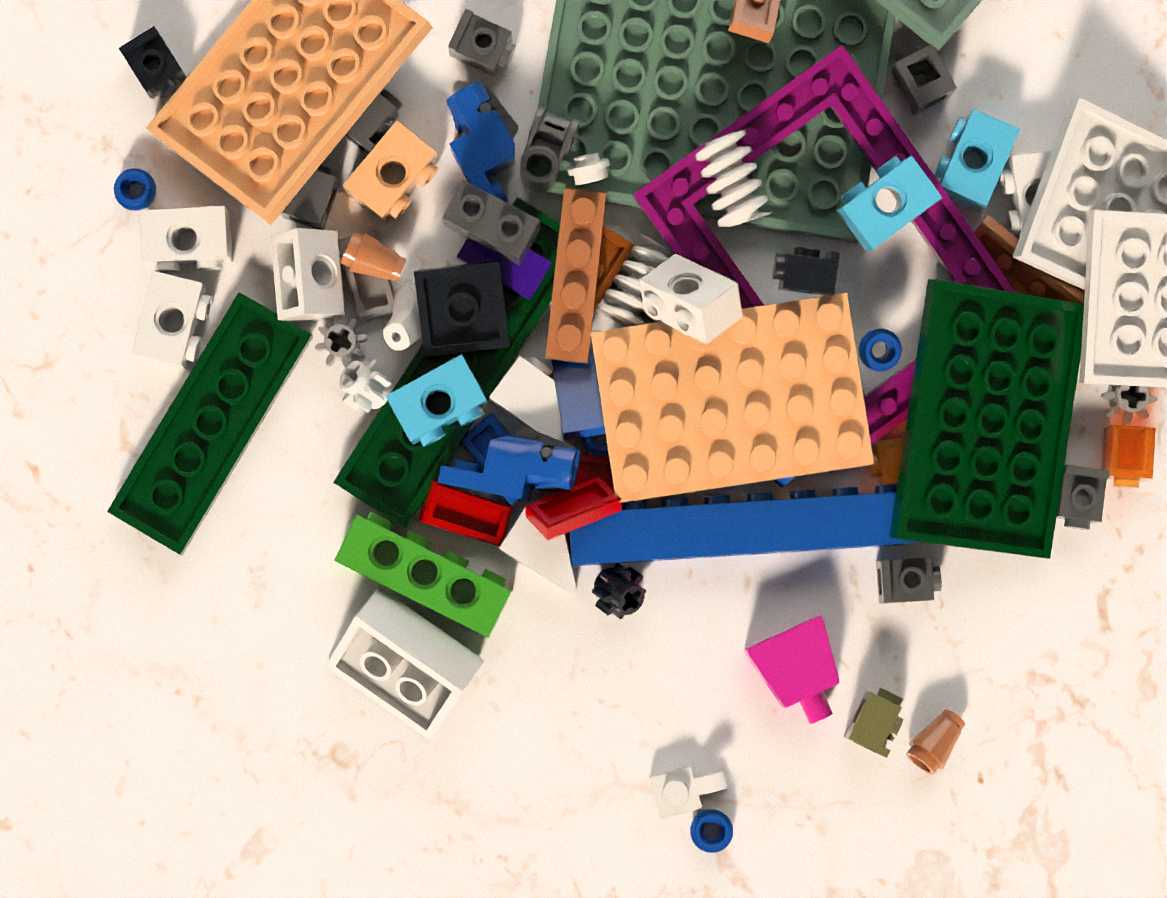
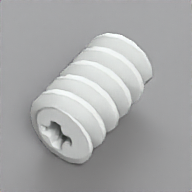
[695,130,771,227]
[596,235,674,327]

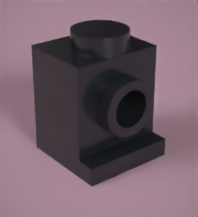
[118,26,187,100]
[772,247,840,296]

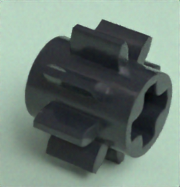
[592,563,647,619]

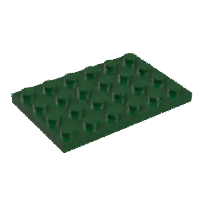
[889,279,1084,559]

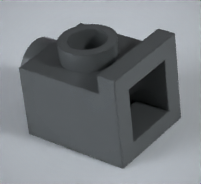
[448,9,516,77]
[891,44,957,116]
[345,89,403,155]
[281,164,340,230]
[1056,465,1110,530]
[876,557,942,604]

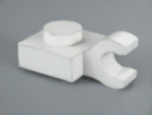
[649,766,728,820]

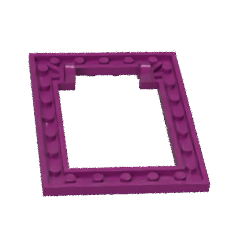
[632,44,1016,474]

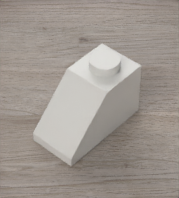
[489,356,564,442]
[499,508,576,596]

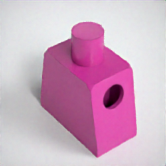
[744,616,840,724]

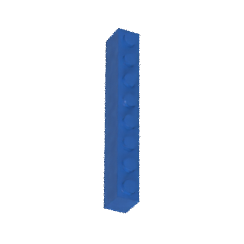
[570,484,916,567]

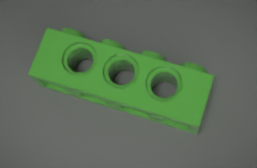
[334,512,512,638]

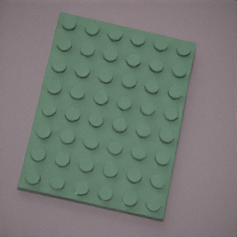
[524,0,895,244]

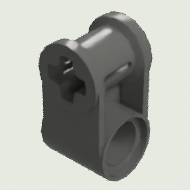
[520,105,581,192]

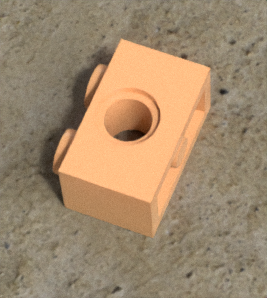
[343,120,439,224]

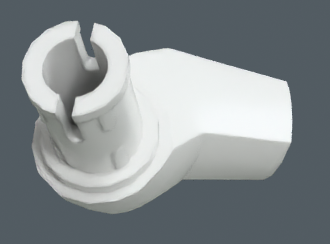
[383,261,452,351]

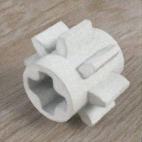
[339,358,392,412]

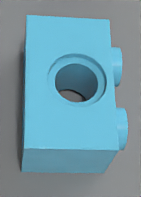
[934,109,1020,213]
[836,155,943,252]
[386,354,488,447]

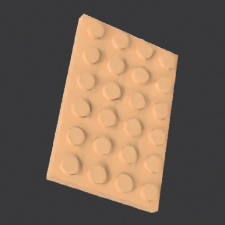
[146,0,433,226]
[591,293,874,503]

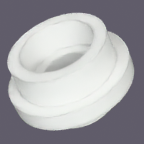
[567,152,610,185]

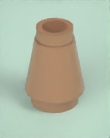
[340,232,406,282]
[906,709,966,775]

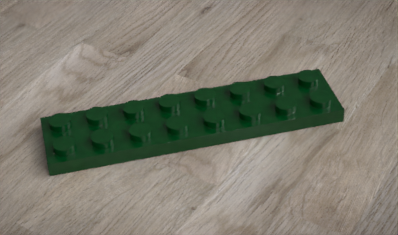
[333,197,560,529]

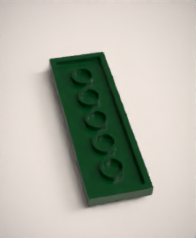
[107,292,314,556]

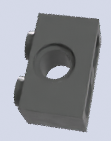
[442,180,541,266]

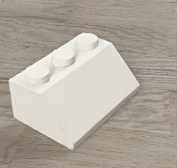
[326,587,485,740]

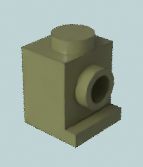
[844,688,904,758]

